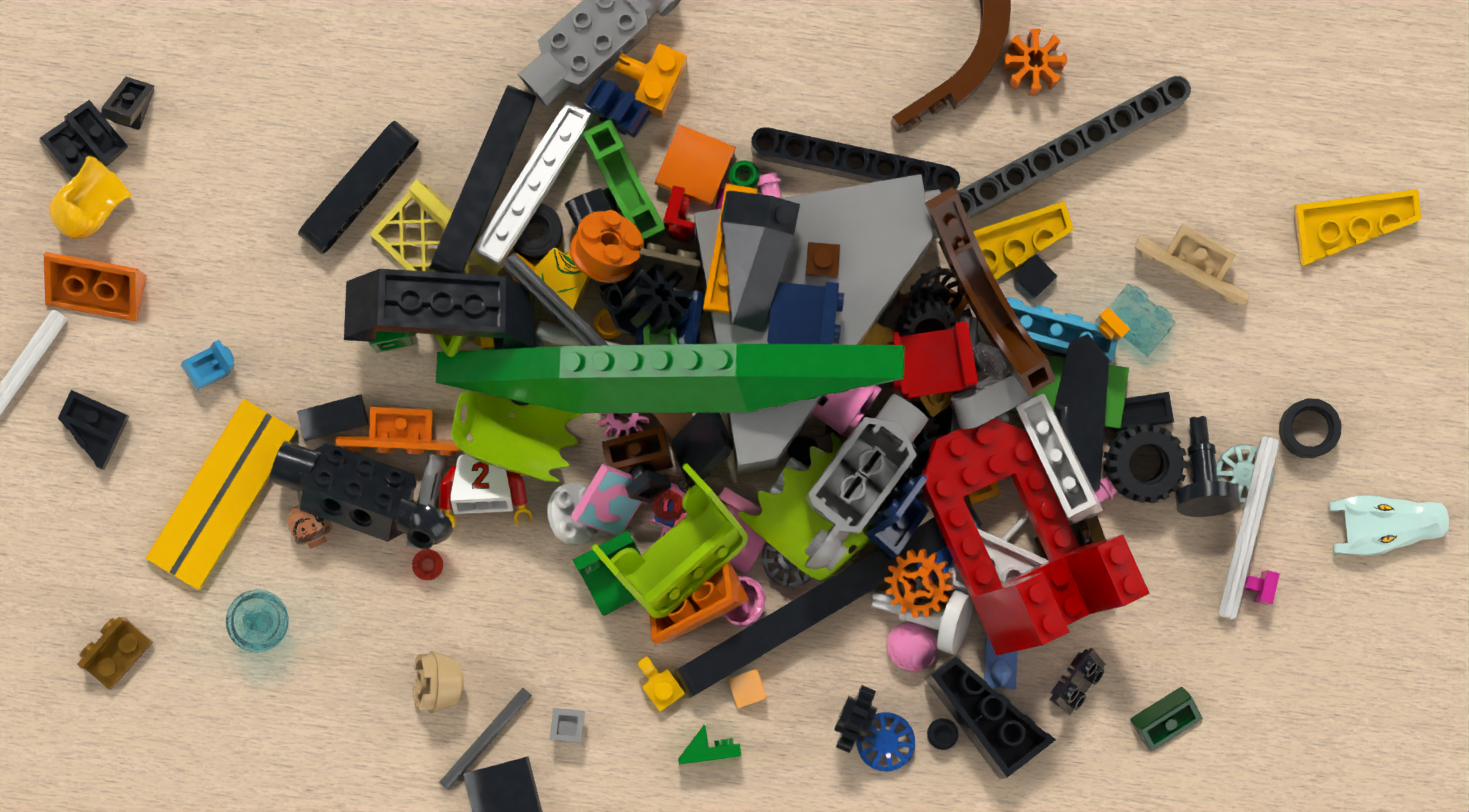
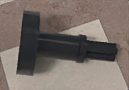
[1175,416,1240,517]

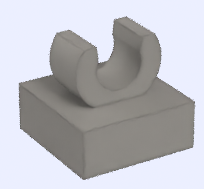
[550,708,585,743]

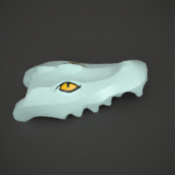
[1329,495,1449,556]

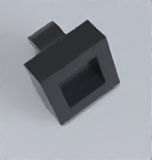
[626,464,672,504]

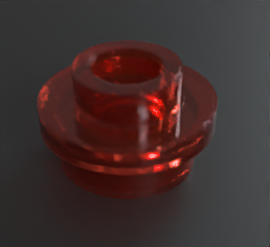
[652,490,684,522]
[412,549,444,581]

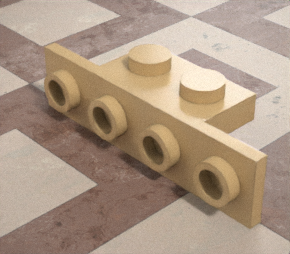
[1135,224,1249,306]

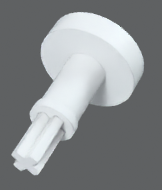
[871,589,973,655]

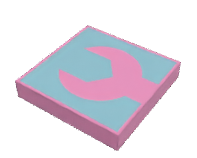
[571,464,642,536]

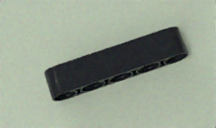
[298,121,419,254]

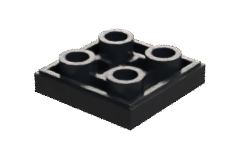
[671,413,734,487]

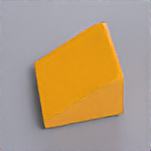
[728,669,767,708]

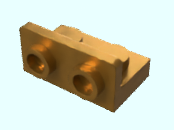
[77,617,153,690]

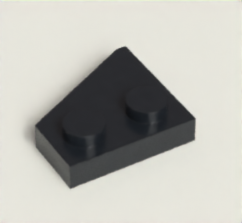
[58,390,130,470]

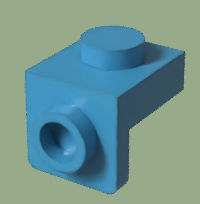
[181,340,235,391]

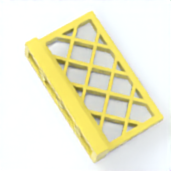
[370,179,506,276]

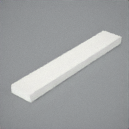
[473,101,594,267]

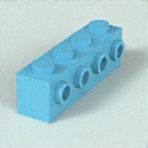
[1006,297,1118,364]

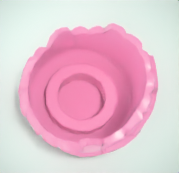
[723,576,766,627]
[886,622,938,672]

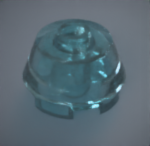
[226,589,289,653]

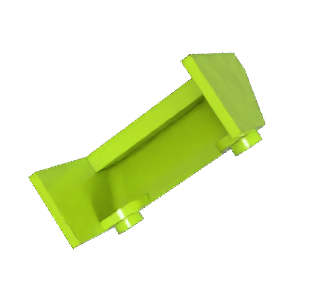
[591,463,748,618]

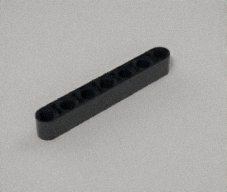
[429,85,537,274]
[751,127,960,193]

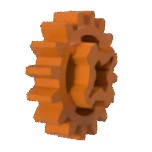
[884,549,954,618]

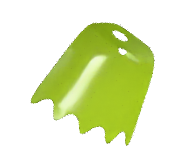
[451,391,583,482]
[738,432,880,580]

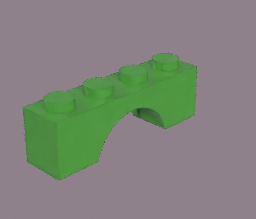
[583,119,666,246]

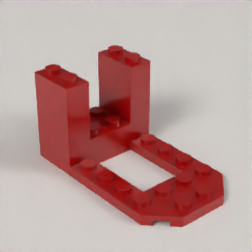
[922,418,1150,656]

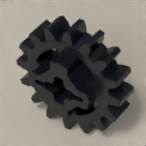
[834,685,878,753]

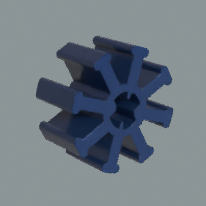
[583,77,651,138]

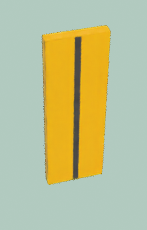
[145,398,298,591]

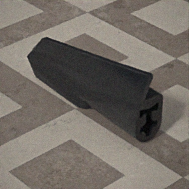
[564,188,640,337]
[1045,334,1110,489]

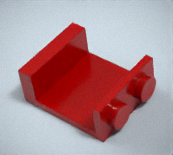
[887,321,978,399]

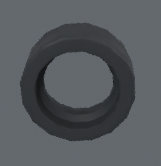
[1279,398,1342,458]

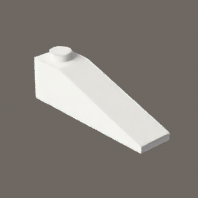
[1016,393,1103,524]

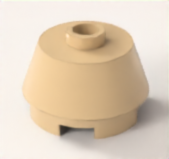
[413,650,464,714]

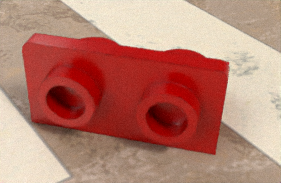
[663,185,695,242]

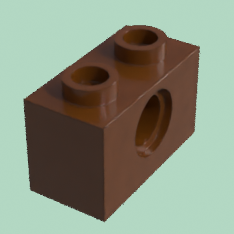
[602,427,674,474]

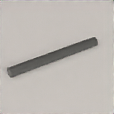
[439,687,532,790]

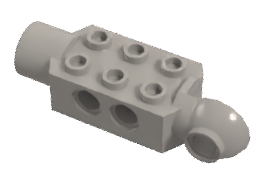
[518,0,681,107]
[804,394,929,571]

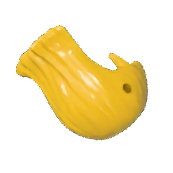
[49,156,132,239]

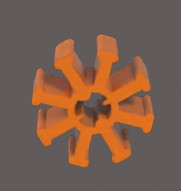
[1002,29,1067,96]

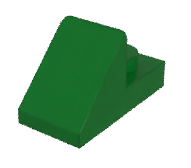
[678,723,742,765]

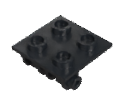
[1049,648,1106,715]

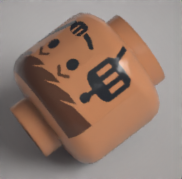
[286,505,332,549]

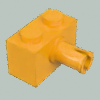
[615,43,687,118]

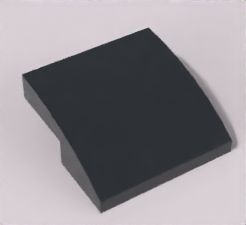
[39,100,128,180]
[463,756,543,812]

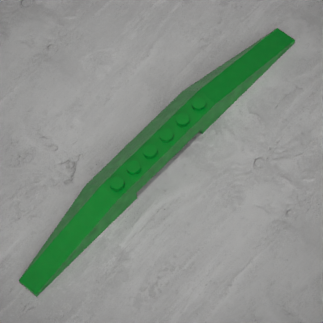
[436,343,905,414]

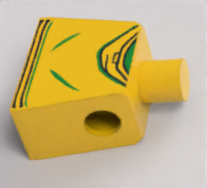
[533,248,590,312]

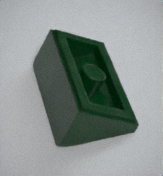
[1130,687,1203,752]

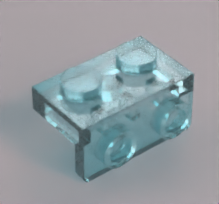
[1109,284,1176,357]

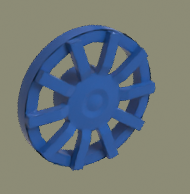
[856,712,915,772]

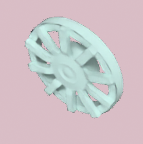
[1216,445,1274,503]

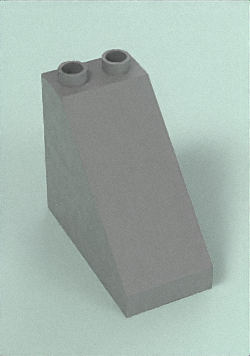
[694,174,941,476]

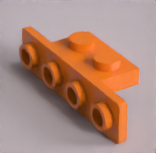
[336,405,461,456]

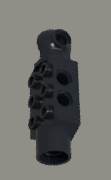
[270,441,453,549]

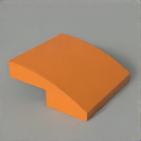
[654,124,736,207]

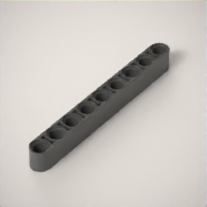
[957,76,1191,220]

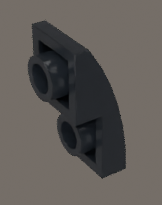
[297,394,369,441]

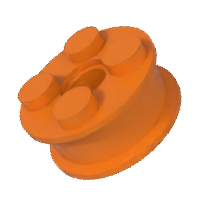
[570,210,644,283]

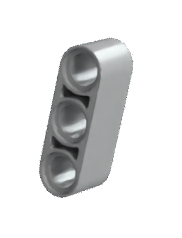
[951,368,1033,429]

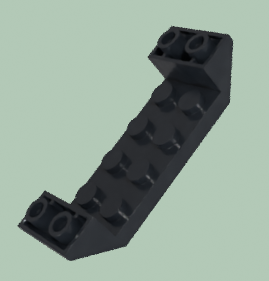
[344,269,534,349]

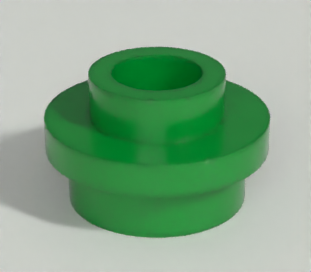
[729,160,760,188]

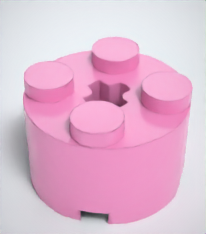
[812,385,882,437]

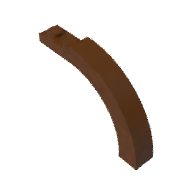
[891,0,1011,133]
[925,187,1056,396]

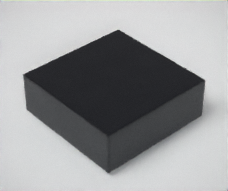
[1013,254,1058,299]

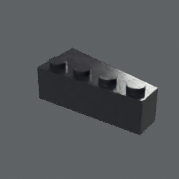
[924,656,1056,779]

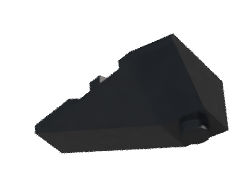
[720,191,800,332]

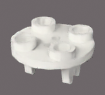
[548,483,600,546]

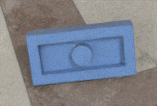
[984,633,1017,689]

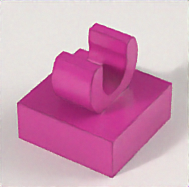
[1244,570,1280,605]

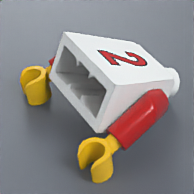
[439,455,533,528]

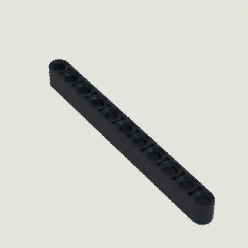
[675,498,983,698]

